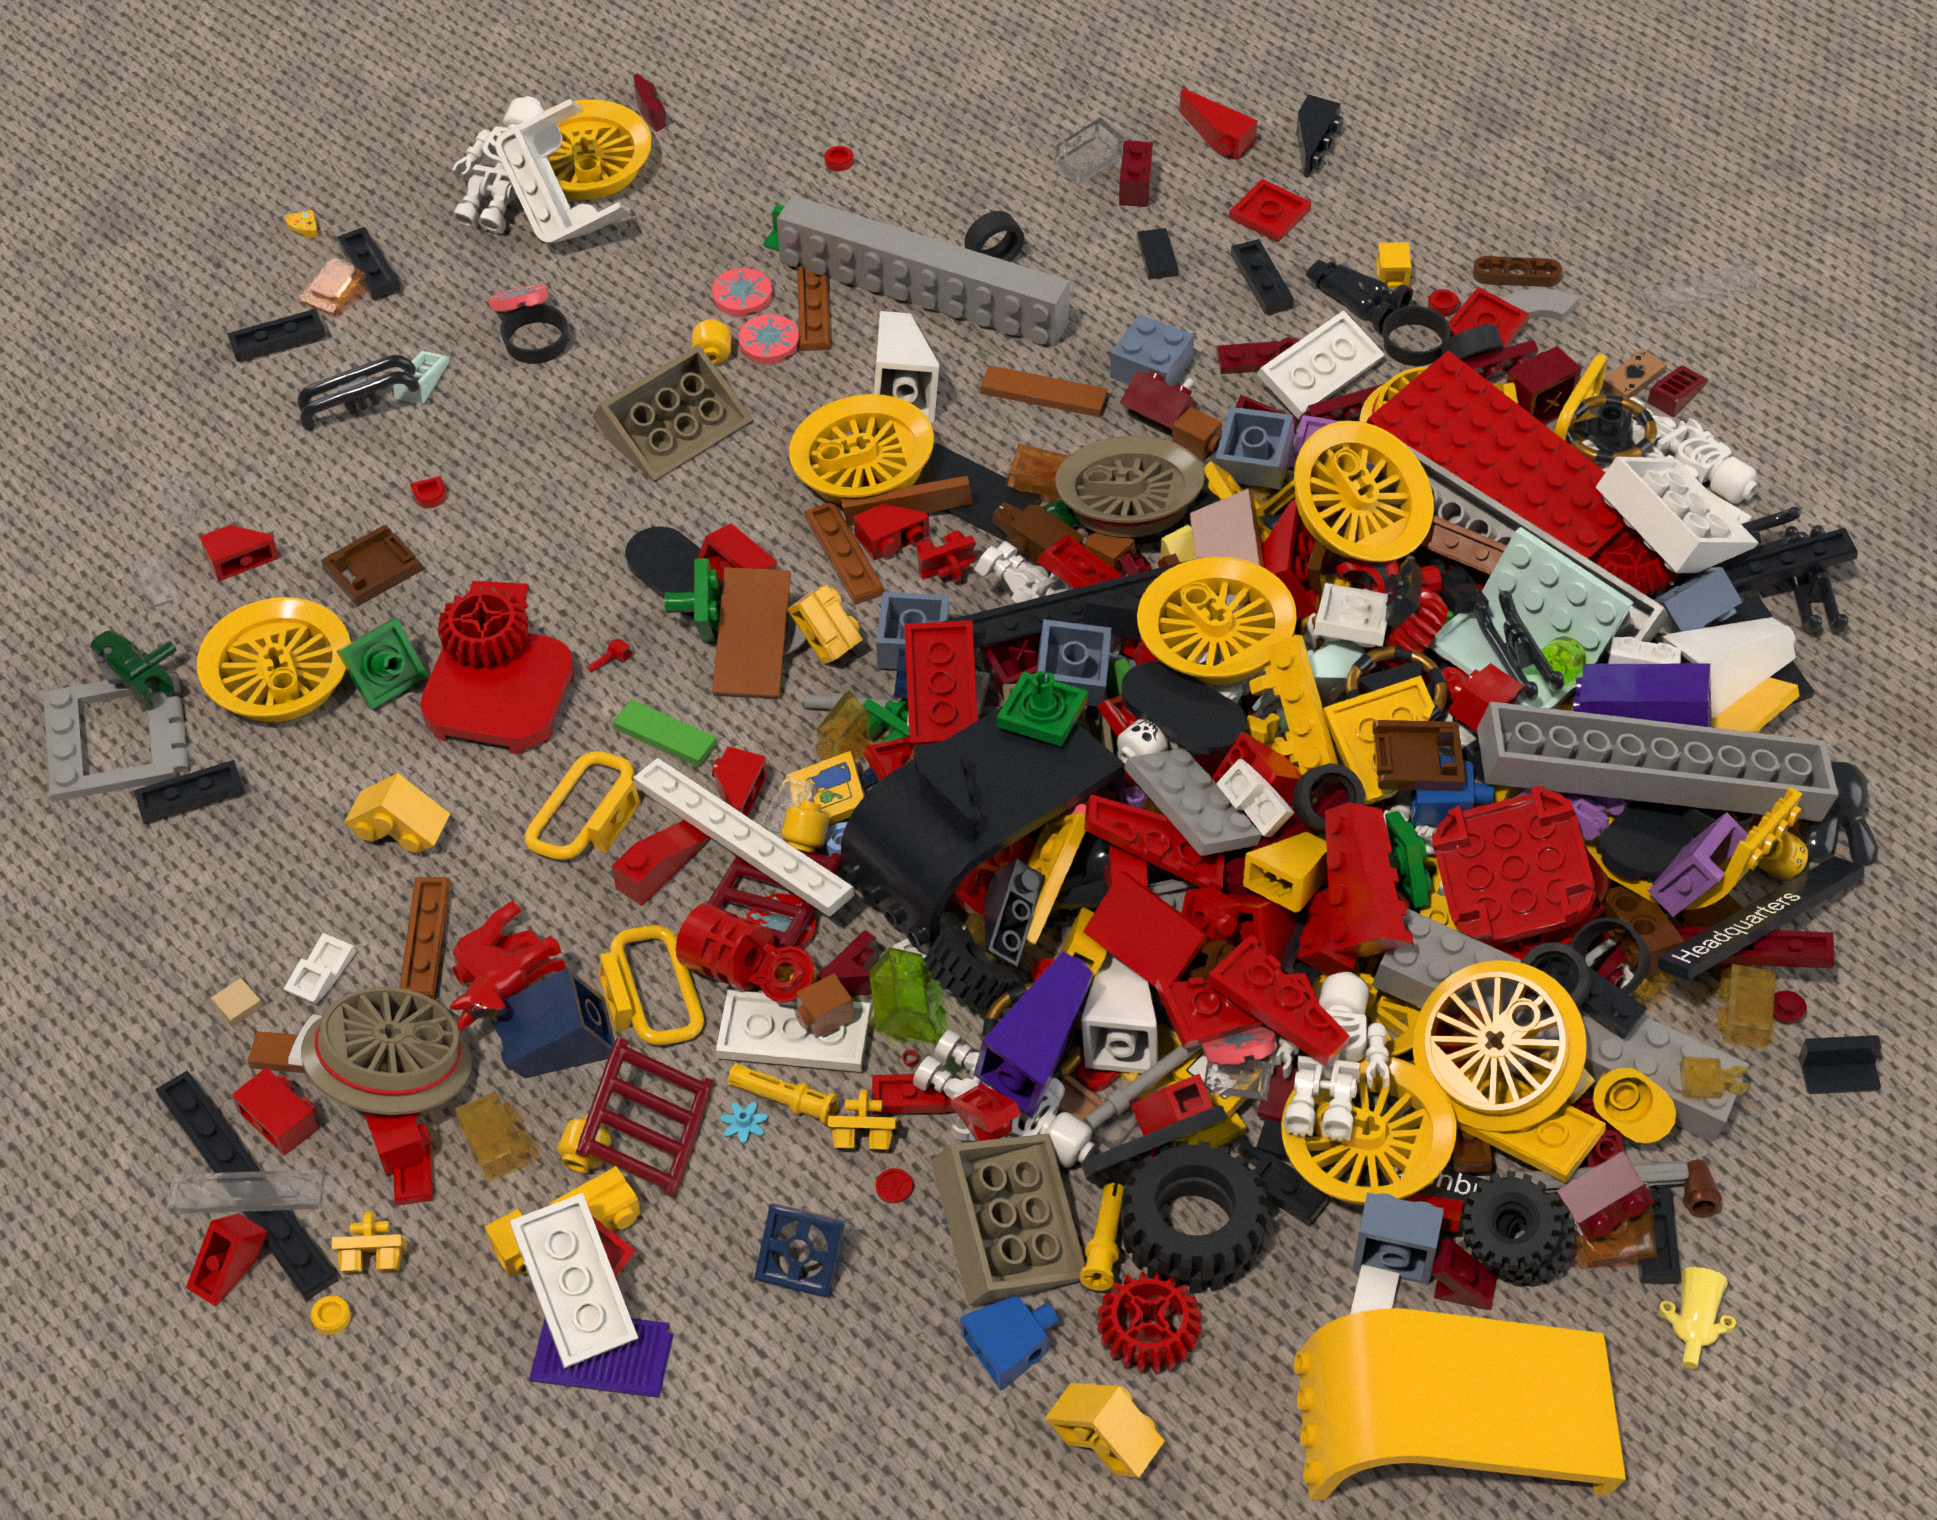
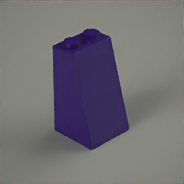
[1573,663,1712,727]
[973,951,1093,1119]

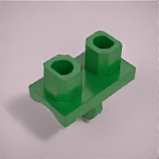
[857,698,909,743]

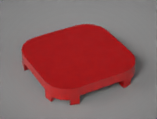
[420,625,575,754]
[1432,786,1596,946]

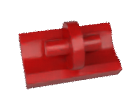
[916,530,976,583]

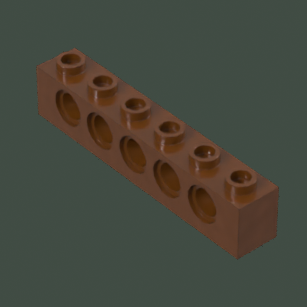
[1597,879,1685,978]

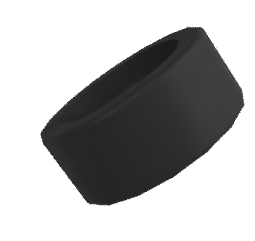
[964,211,1024,262]
[1441,324,1504,360]
[1292,763,1365,833]
[1521,942,1592,1015]

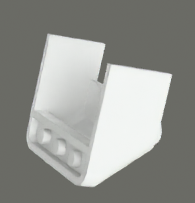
[496,99,631,243]

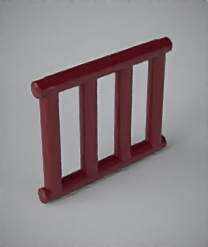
[707,849,841,948]
[575,1038,714,1198]

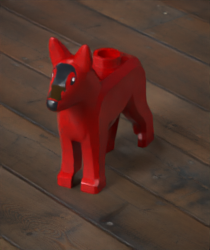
[450,900,566,1031]

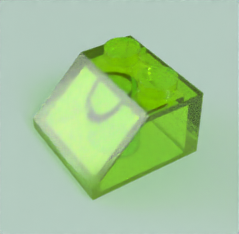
[869,947,943,1043]

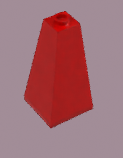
[1225,882,1325,962]

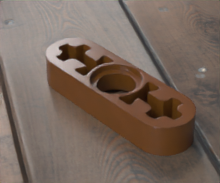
[1473,256,1562,287]

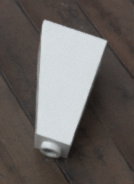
[874,311,939,423]
[1663,617,1796,718]
[1081,951,1159,1074]

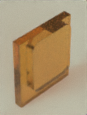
[298,258,366,317]

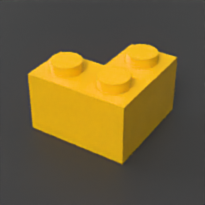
[344,773,450,854]
[1044,1383,1165,1478]

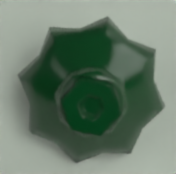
[1042,499,1079,528]

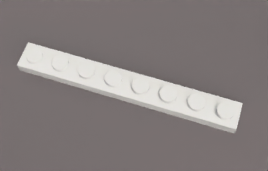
[633,758,854,917]

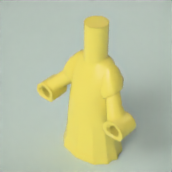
[1658,1267,1736,1369]

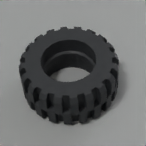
[1121,1141,1268,1293]

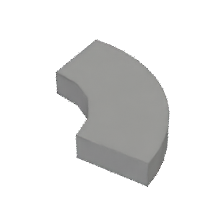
[1502,288,1579,322]

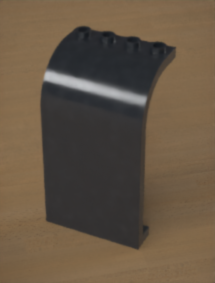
[840,706,1125,954]

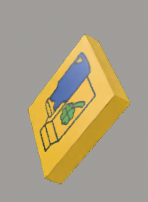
[787,751,865,825]

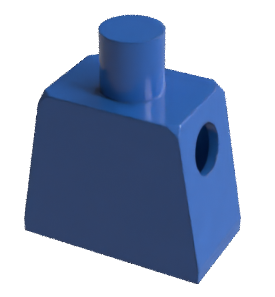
[1411,754,1494,825]
[960,1296,1059,1391]

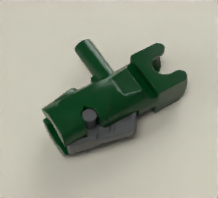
[90,630,177,710]

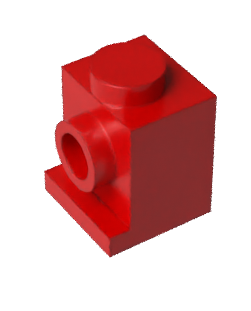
[1181,887,1241,942]

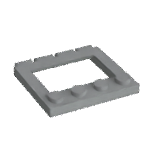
[43,674,189,802]

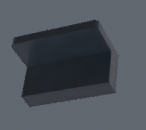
[1798,1035,1882,1094]

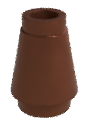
[1683,1159,1722,1218]

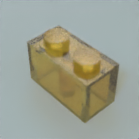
[1716,964,1776,1050]
[455,1091,531,1183]

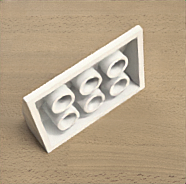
[1596,457,1759,574]

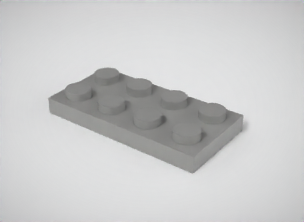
[1124,748,1262,856]

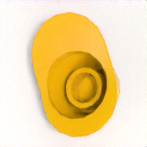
[1593,1067,1676,1143]

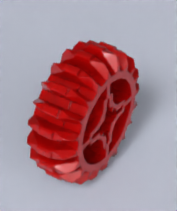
[1593,530,1681,595]
[438,586,529,668]
[1366,587,1448,670]
[1097,1270,1202,1375]

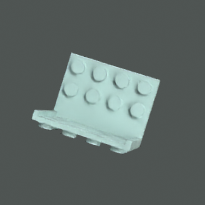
[1428,527,1634,709]

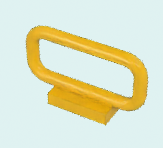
[1554,353,1608,442]
[525,751,641,860]
[598,925,705,1045]

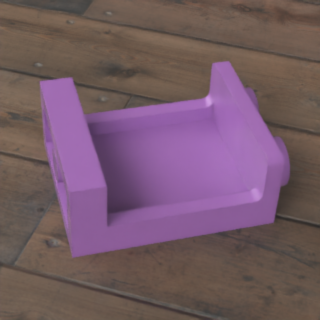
[1648,813,1748,917]

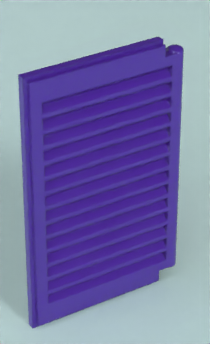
[529,1318,673,1398]

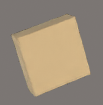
[211,978,263,1027]

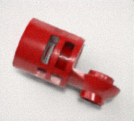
[676,903,815,1003]

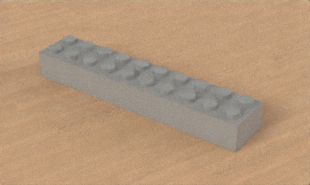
[777,195,1070,347]
[1367,443,1669,658]
[1477,702,1838,821]
[1372,909,1749,1141]

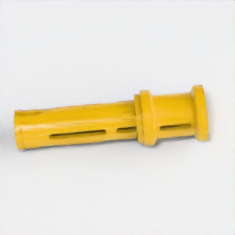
[728,1063,839,1126]
[1079,1183,1125,1291]

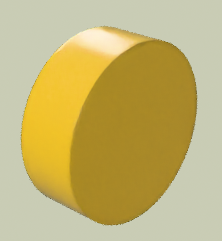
[310,1296,351,1335]

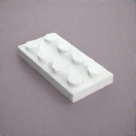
[1257,310,1385,419]
[716,990,871,1072]
[509,1193,638,1368]

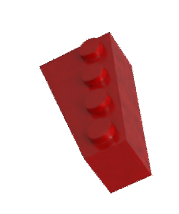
[1325,802,1414,957]

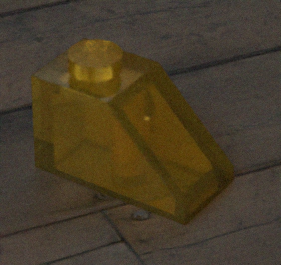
[815,691,870,761]

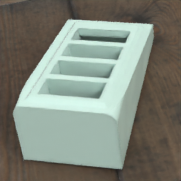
[393,351,449,405]

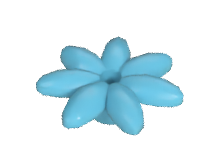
[720,1102,768,1144]

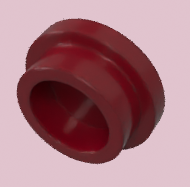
[1769,990,1807,1024]

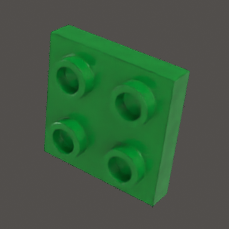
[664,558,722,643]
[337,618,429,709]
[997,671,1088,747]
[1385,811,1432,908]

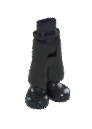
[1306,259,1413,332]

